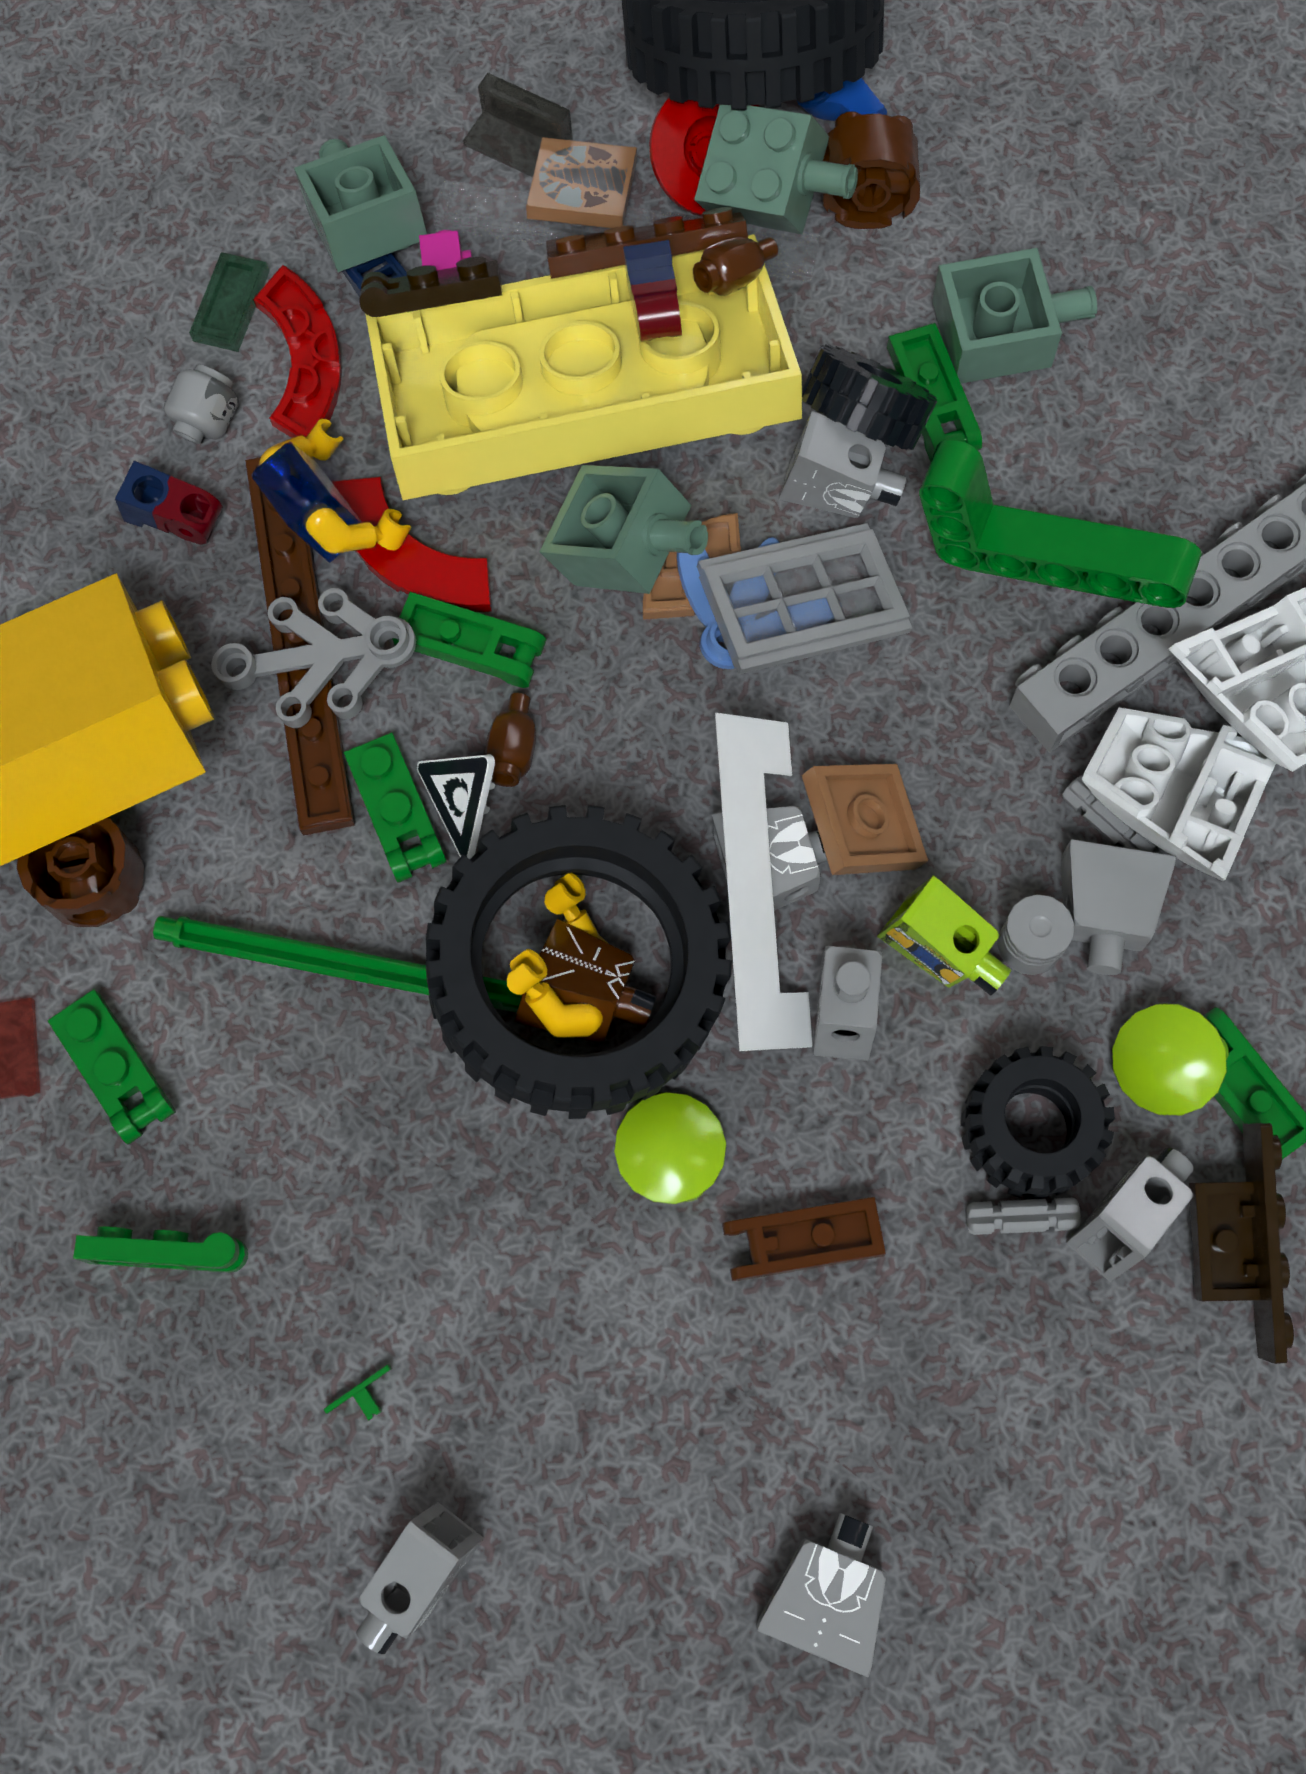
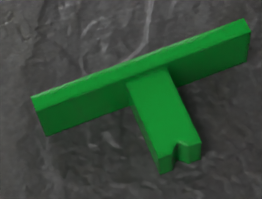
[324,1364,392,1421]

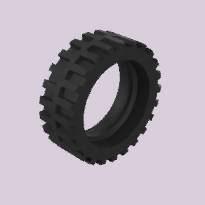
[622,0,884,110]
[425,805,732,1119]

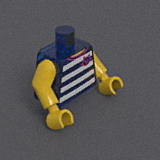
[251,419,411,563]

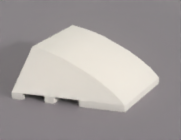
[1169,587,1306,771]
[1082,707,1276,881]

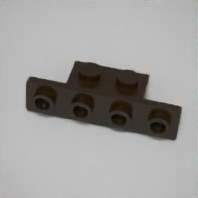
[1189,1123,1294,1364]

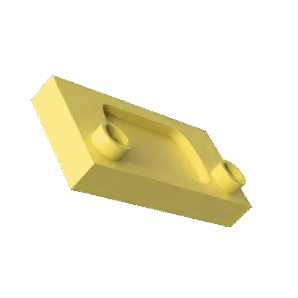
[365,234,802,500]

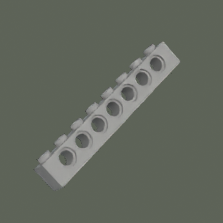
[1009,474,1306,753]

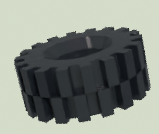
[802,344,938,450]

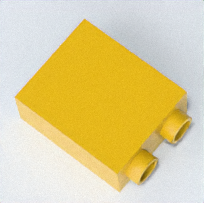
[0,573,215,866]

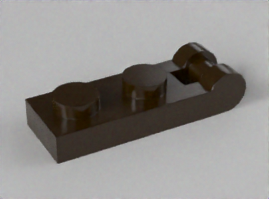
[359,257,502,317]

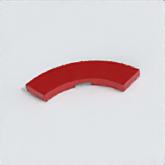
[253,265,342,438]
[331,477,492,612]

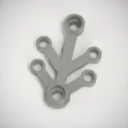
[211,588,416,728]

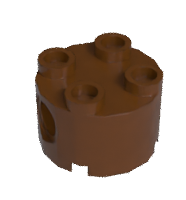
[823,111,920,229]
[17,817,144,927]

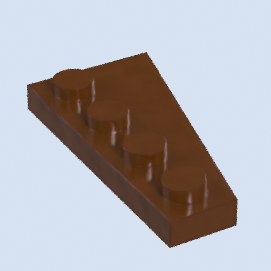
[546,207,748,279]

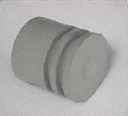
[998,895,1074,975]

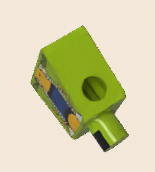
[877,875,1011,996]

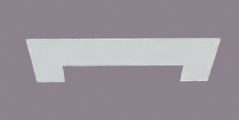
[715,713,812,1051]

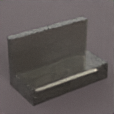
[463,73,573,177]

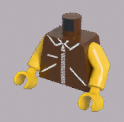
[507,873,657,1043]

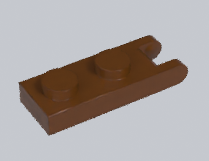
[722,1197,886,1281]

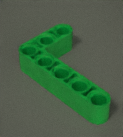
[919,440,1202,608]

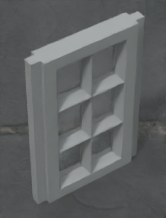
[697,523,912,674]

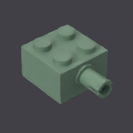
[694,105,858,234]
[294,135,427,272]
[932,248,1097,384]
[539,465,708,594]

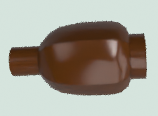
[693,237,778,296]
[484,693,536,787]

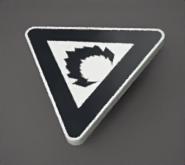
[417,754,495,859]

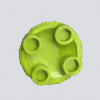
[1112,1003,1229,1116]
[614,1092,726,1204]

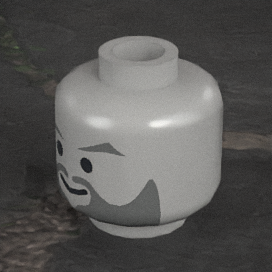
[163,364,239,444]

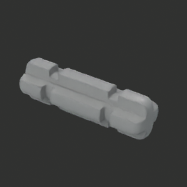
[1062,775,1156,852]
[966,1198,1081,1235]

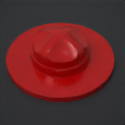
[649,97,760,217]

